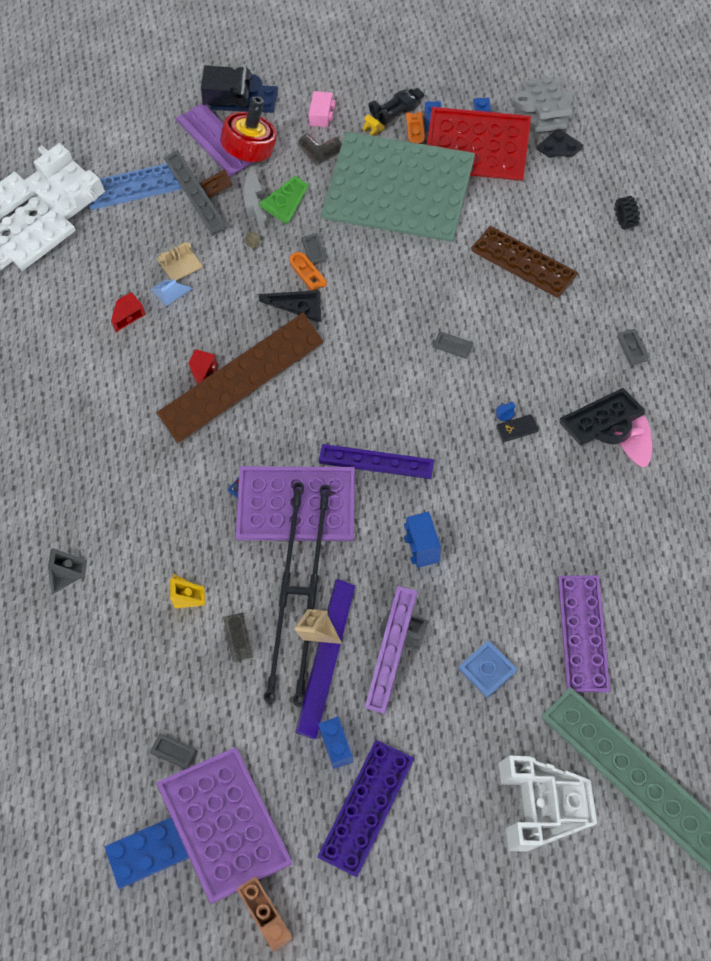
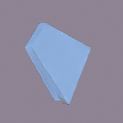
[151,280,193,306]

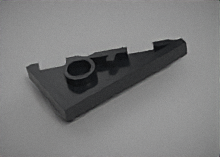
[258,290,321,322]

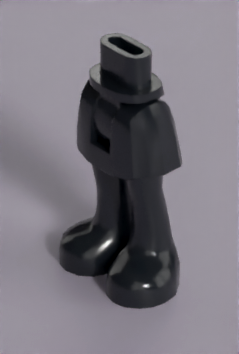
[368,88,424,126]

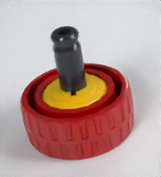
[220,96,277,162]

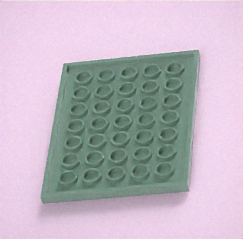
[321,132,475,242]

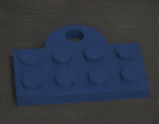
[211,74,278,113]

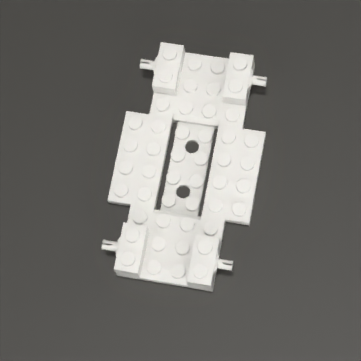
[0,143,105,271]

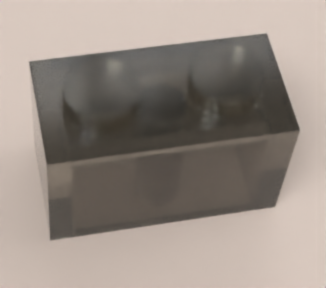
[223,612,253,663]

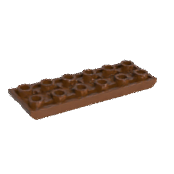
[471,225,578,298]

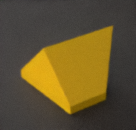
[170,573,205,609]

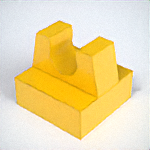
[362,114,385,136]

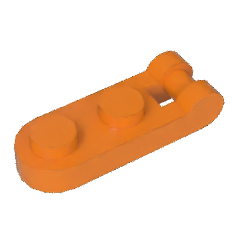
[406,111,425,145]
[289,252,327,291]

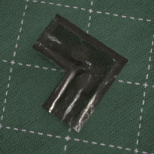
[298,134,342,166]

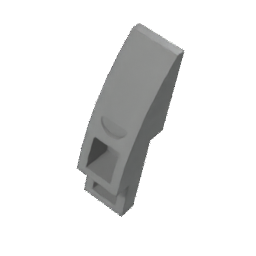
[244,166,267,229]

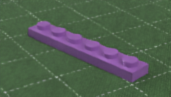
[365,586,418,714]

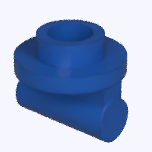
[496,401,515,421]

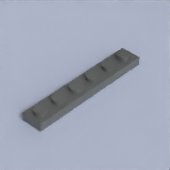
[164,150,227,236]

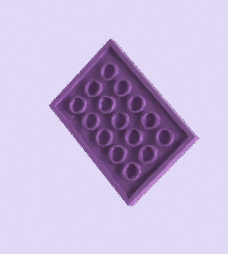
[236,466,355,541]
[156,747,292,905]

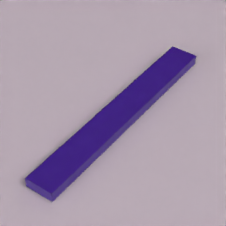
[295,579,355,739]

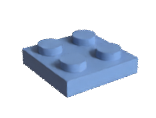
[458,640,518,699]

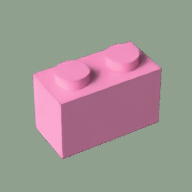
[309,91,336,127]

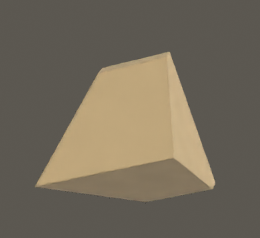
[295,609,342,644]

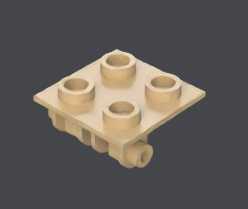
[157,242,203,281]

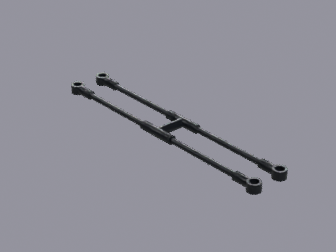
[263,482,331,707]

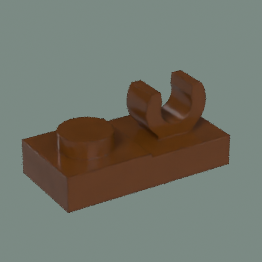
[199,169,233,198]

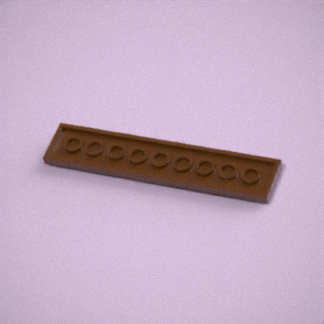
[156,312,323,443]

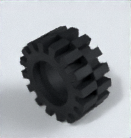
[614,196,640,230]

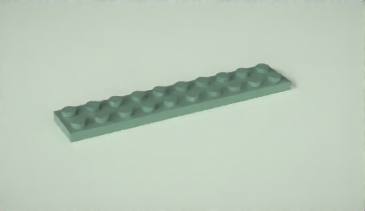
[541,687,711,874]

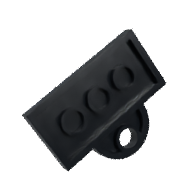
[560,388,645,446]

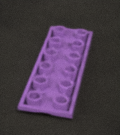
[175,103,254,177]
[558,575,610,693]

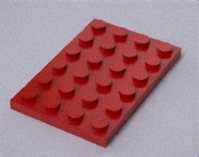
[427,107,531,181]

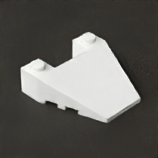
[499,756,597,851]

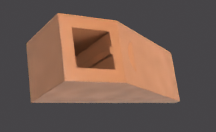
[237,876,293,953]

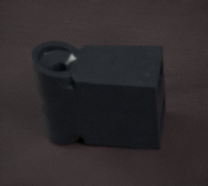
[201,65,251,107]

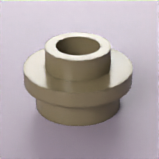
[245,232,260,249]

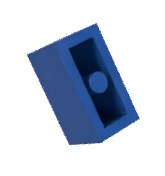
[318,716,353,770]

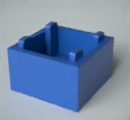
[404,511,441,568]

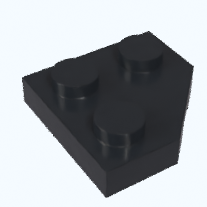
[536,129,583,158]

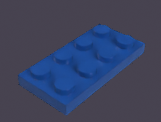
[104,817,189,889]

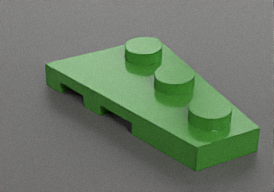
[258,176,309,224]

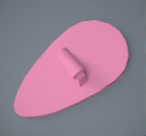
[614,415,652,467]

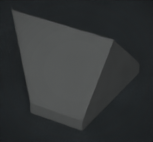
[48,548,87,595]

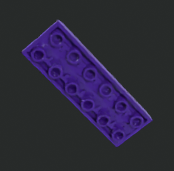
[317,740,414,878]

